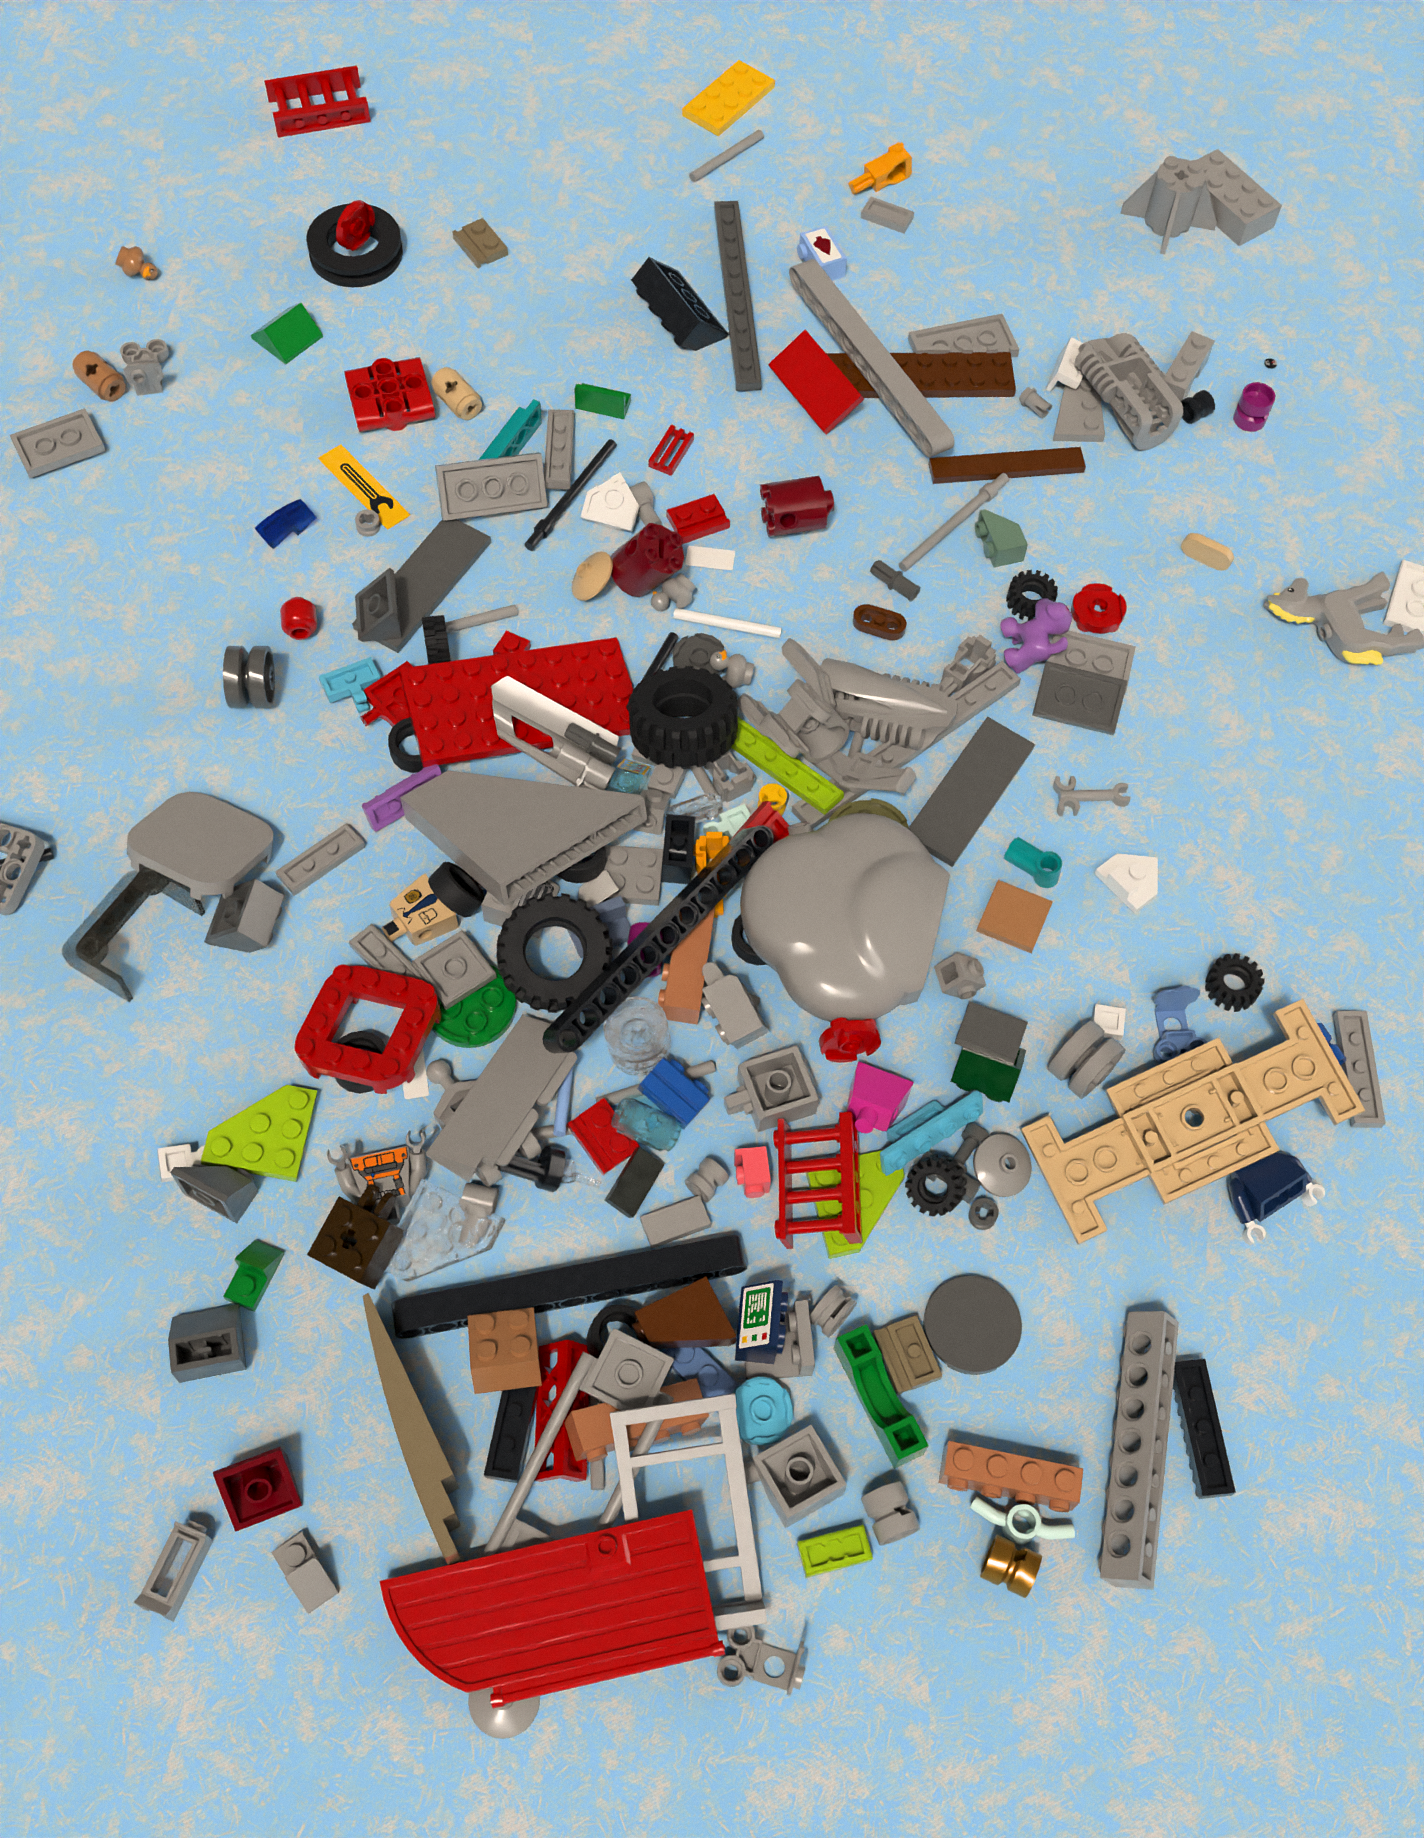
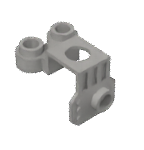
[120,339,169,396]
[717,1626,805,1696]

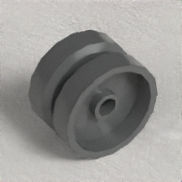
[223,646,275,708]

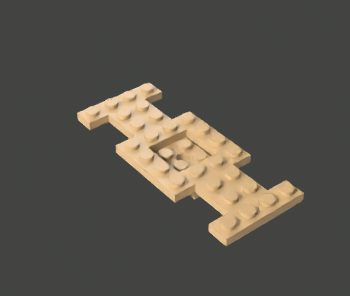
[1021,999,1365,1245]

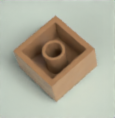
[468,1307,542,1394]

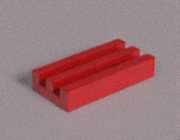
[648,425,694,476]

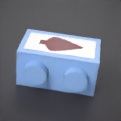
[797,225,847,281]

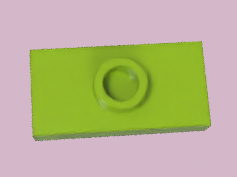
[797,1525,873,1578]

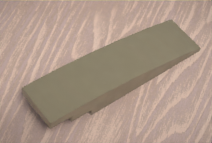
[363,1293,462,1565]

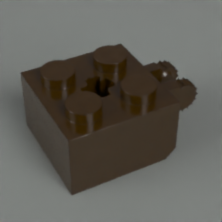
[307,1184,404,1290]

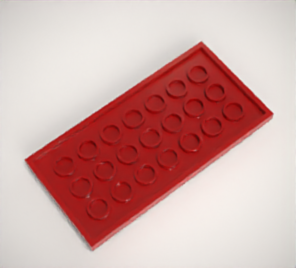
[400,637,633,768]

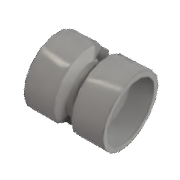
[861,1481,920,1546]

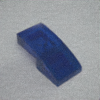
[255,499,317,549]

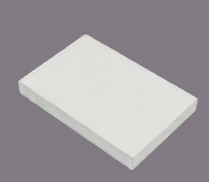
[1383,560,1424,636]

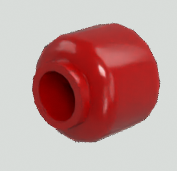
[280,597,317,640]

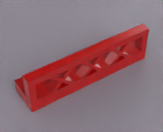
[534,1339,589,1482]

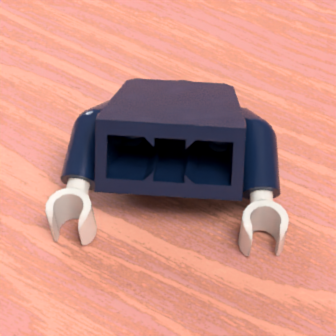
[1229,1152,1325,1245]

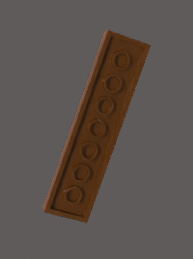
[826,352,1016,398]

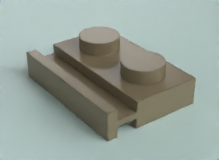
[452,218,508,268]
[872,1315,942,1395]

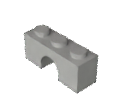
[1164,331,1215,401]

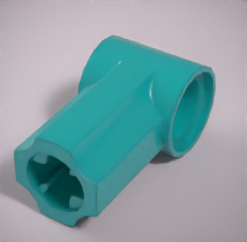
[1004,837,1062,888]

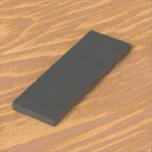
[352,519,491,653]
[908,716,1036,867]

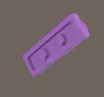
[362,764,442,832]

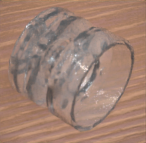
[603,996,672,1076]

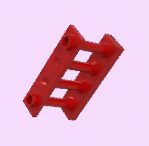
[264,65,371,138]
[773,1111,862,1249]

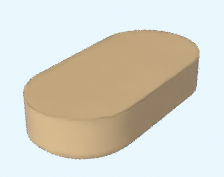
[1181,533,1234,571]

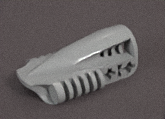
[1075,333,1183,451]
[820,658,958,750]

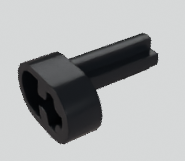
[496,1146,566,1192]

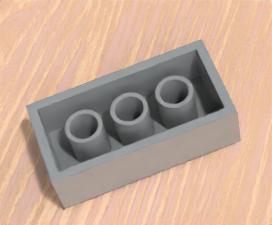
[1197,149,1282,246]

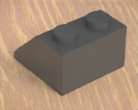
[204,879,284,953]

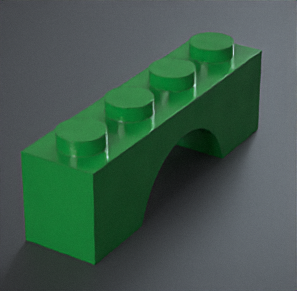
[833,1324,929,1469]

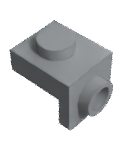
[633,789,670,835]

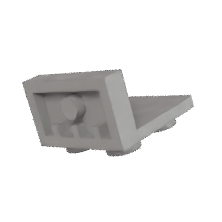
[745,1300,815,1380]

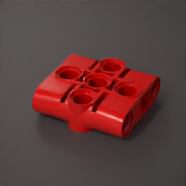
[344,357,435,432]

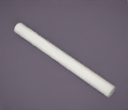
[673,608,782,639]

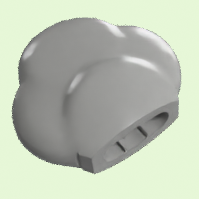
[740,813,950,1022]

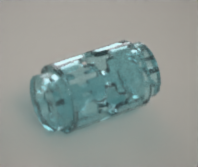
[611,1098,682,1152]

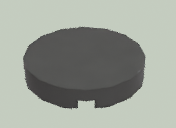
[672,633,725,675]

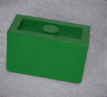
[574,383,631,419]

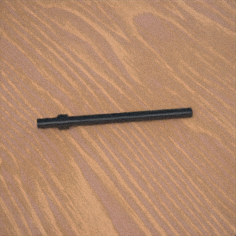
[524,439,617,551]

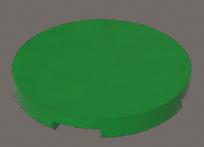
[432,964,516,1048]

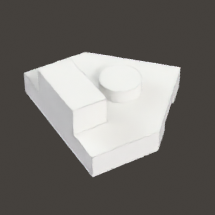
[581,472,640,532]
[1094,853,1158,913]

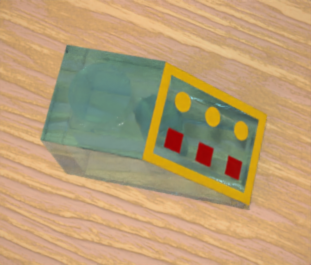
[608,759,651,795]

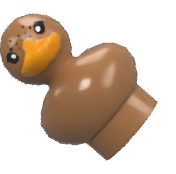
[115,246,158,281]

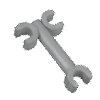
[1053,776,1130,816]

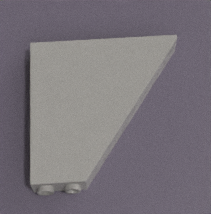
[400,770,647,906]

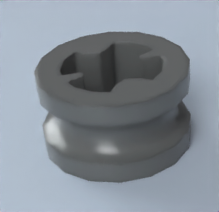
[968,1198,999,1230]

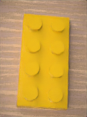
[682,60,775,137]

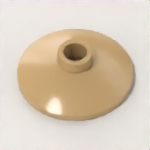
[572,551,613,601]

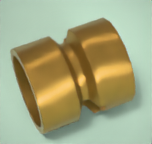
[980,1535,1042,1598]

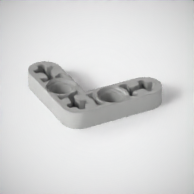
[0,823,45,915]

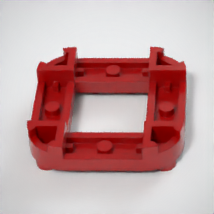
[294,964,442,1094]

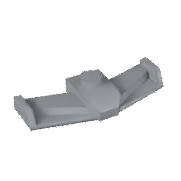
[812,750,916,793]

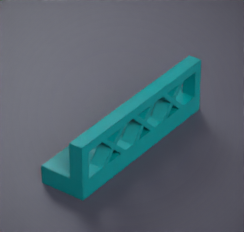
[478,399,542,460]

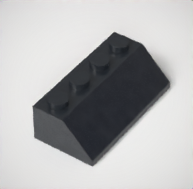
[631,257,729,351]

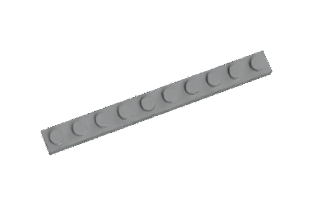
[791,661,1021,829]

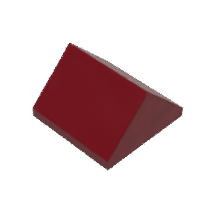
[213,1446,302,1532]

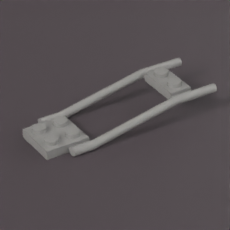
[480,1328,674,1558]

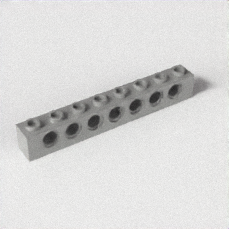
[1098,1311,1179,1590]

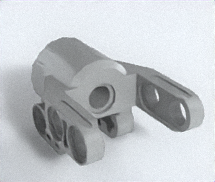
[737,638,849,763]

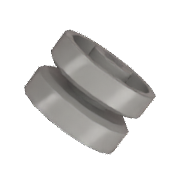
[1048,1020,1126,1099]

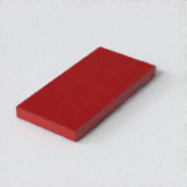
[768,329,864,435]

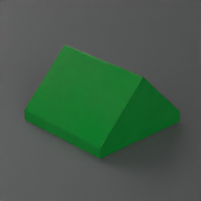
[251,303,323,365]

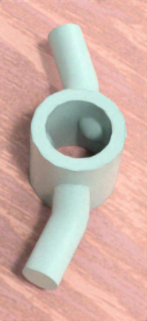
[970,1496,1075,1545]

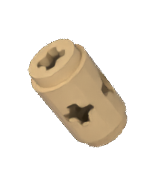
[431,367,482,420]

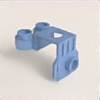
[1153,986,1208,1064]

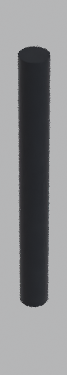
[626,632,679,711]

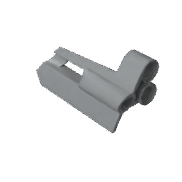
[491,676,619,790]

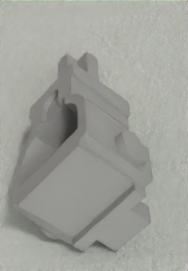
[939,635,996,697]
[704,751,756,803]

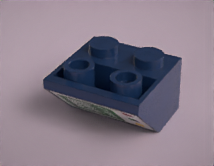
[735,1280,788,1364]

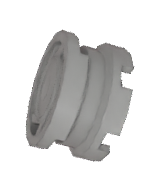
[810,1285,857,1338]

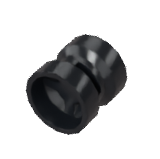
[1180,390,1215,424]

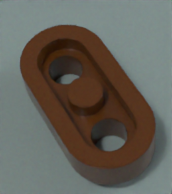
[853,604,907,640]

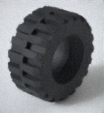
[628,666,738,769]
[496,893,613,1013]

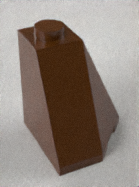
[632,1277,736,1349]

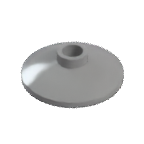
[973,1134,1032,1197]
[468,1688,540,1739]

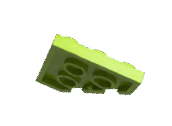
[201,1085,317,1182]
[806,1150,905,1259]

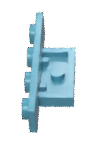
[880,1090,983,1176]

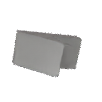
[271,1532,339,1614]

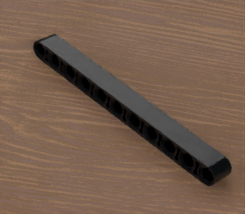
[542,825,774,1054]
[391,1235,747,1339]

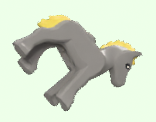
[1264,572,1424,665]

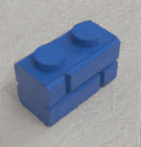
[637,1057,711,1130]

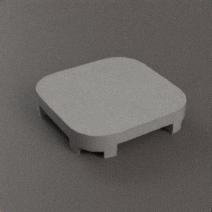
[127,792,273,900]

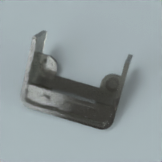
[62,867,205,1003]

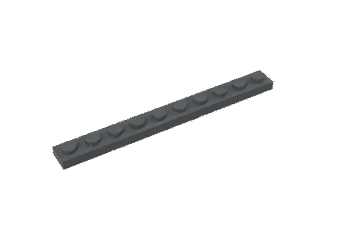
[714,201,762,391]

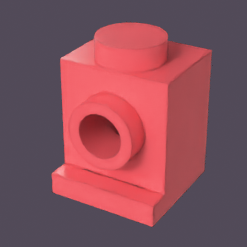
[734,1146,771,1198]

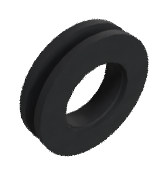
[306,203,403,288]

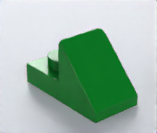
[223,1240,285,1312]

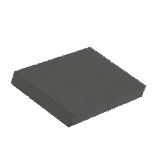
[1032,661,1128,735]

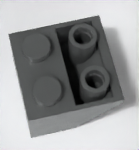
[168,1304,247,1383]

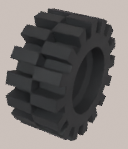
[1006,570,1058,621]
[422,615,451,664]
[1205,953,1265,1012]
[905,1154,967,1217]

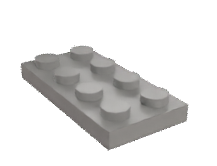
[435,452,547,521]

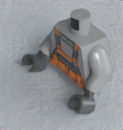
[327,1129,427,1225]

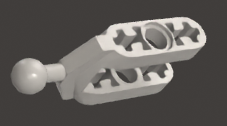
[426,1060,542,1187]

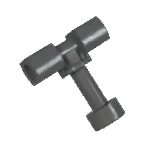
[918,1123,989,1204]

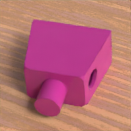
[846,1061,914,1133]

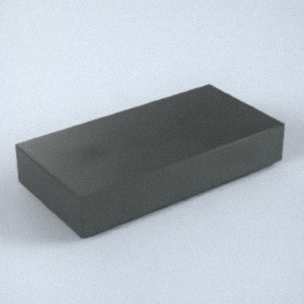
[604,1147,664,1218]

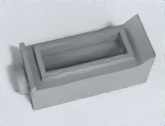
[133,1520,213,1622]

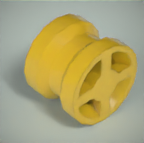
[757,783,787,816]

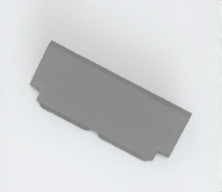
[426,1015,577,1182]

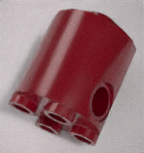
[760,476,834,537]
[611,523,684,597]

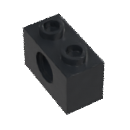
[661,814,696,884]

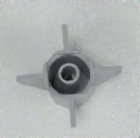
[1121,156,1217,254]

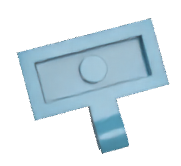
[318,657,381,713]

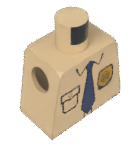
[382,874,459,946]

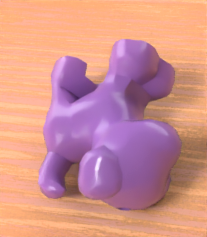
[1000,598,1072,673]

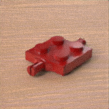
[360,661,413,727]

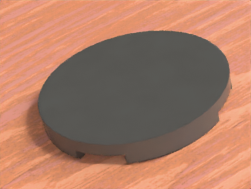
[923,1276,1022,1375]

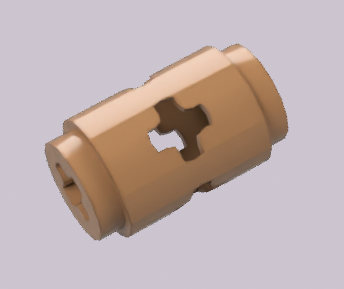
[72,351,126,402]

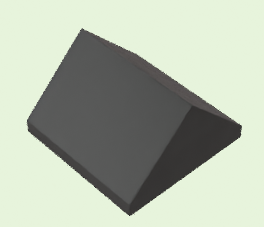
[355,568,402,642]
[954,1001,1028,1065]

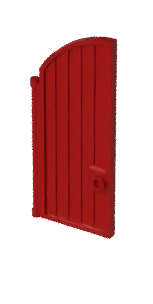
[379,1509,725,1709]

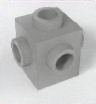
[934,953,986,999]

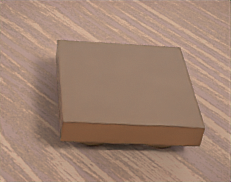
[976,880,1053,954]

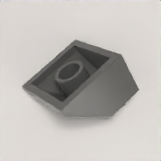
[170,1166,259,1223]

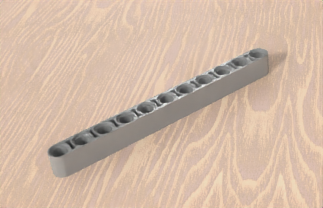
[789,259,955,458]

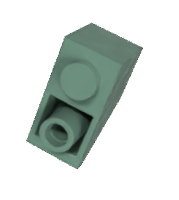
[975,509,1028,568]

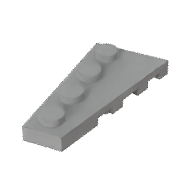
[1053,374,1105,442]

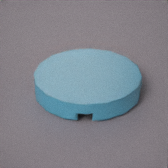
[733,1377,793,1446]

